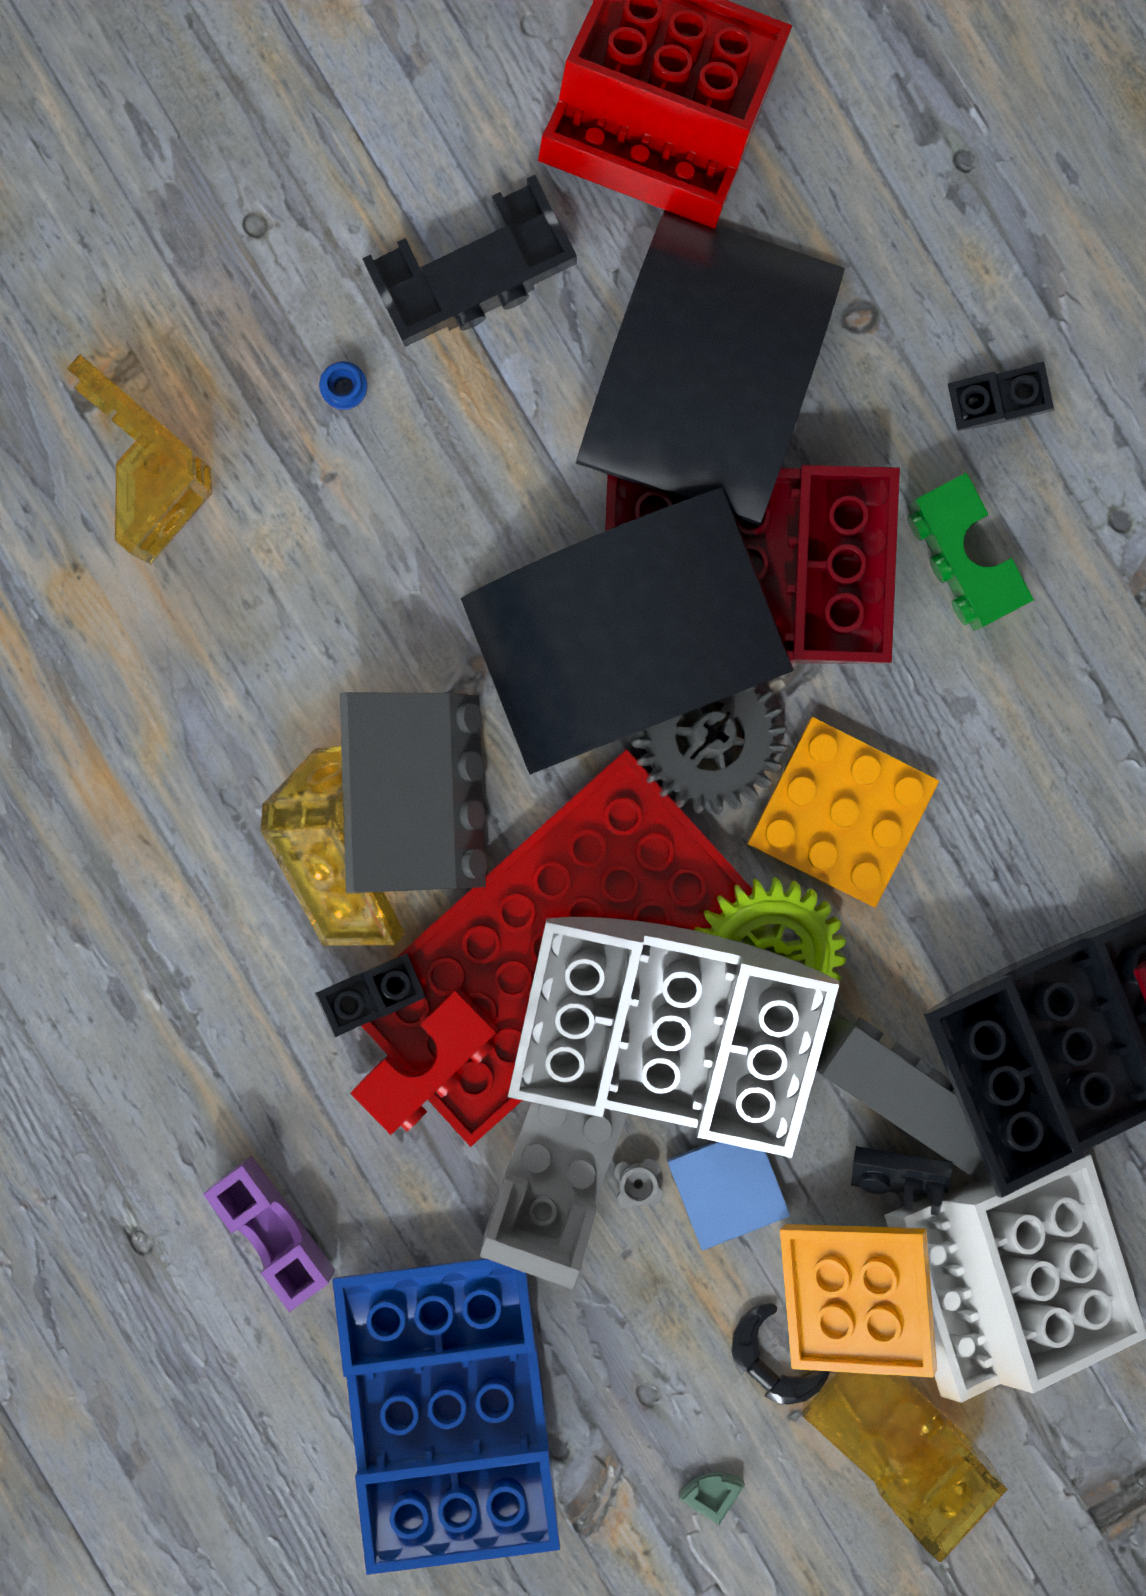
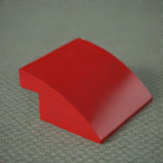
[538,0,793,229]

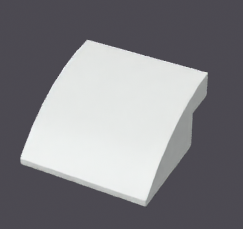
[884,1154,1146,1403]

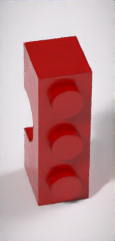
[350,987,498,1135]

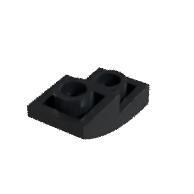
[948,362,1055,431]
[315,953,426,1037]

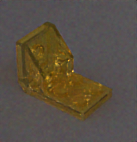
[67,354,212,565]
[260,746,405,946]
[802,1372,1008,1563]

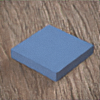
[667,1141,790,1251]

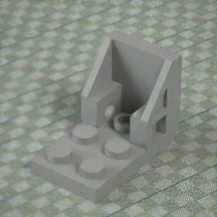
[479,1102,628,1290]

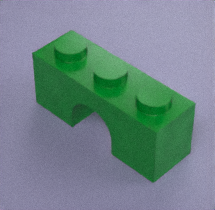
[907,472,1034,631]

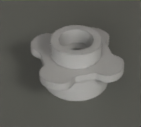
[613,1158,663,1209]

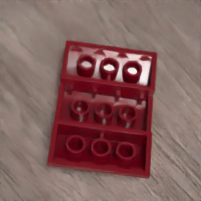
[605,465,900,664]

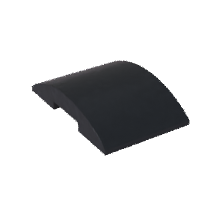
[576,210,845,526]
[461,487,794,775]
[924,909,1146,1198]

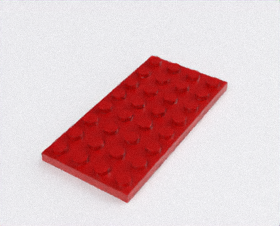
[361,749,752,1147]

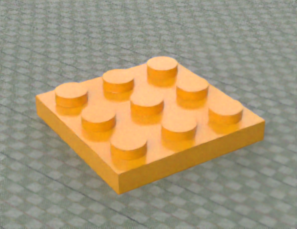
[746,717,939,908]
[780,1224,937,1377]

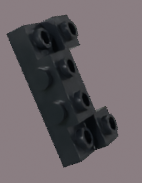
[362,175,577,347]

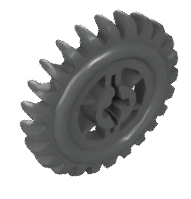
[632,686,787,814]

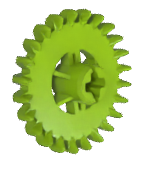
[694,877,847,982]

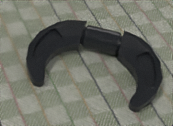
[731,1303,830,1405]

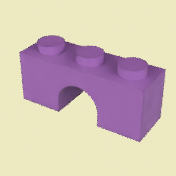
[203,1155,335,1312]

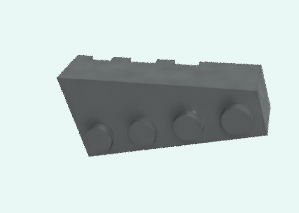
[816,1010,982,1175]

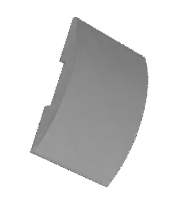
[508,917,839,1158]

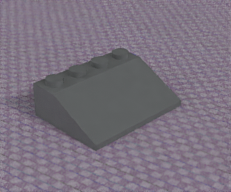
[340,692,487,893]

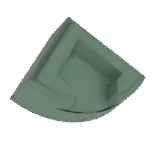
[679,1472,745,1525]

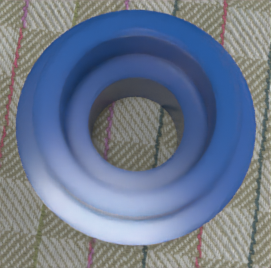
[319,361,368,410]

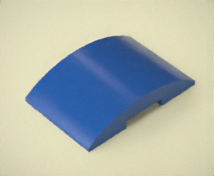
[332,1258,560,1575]

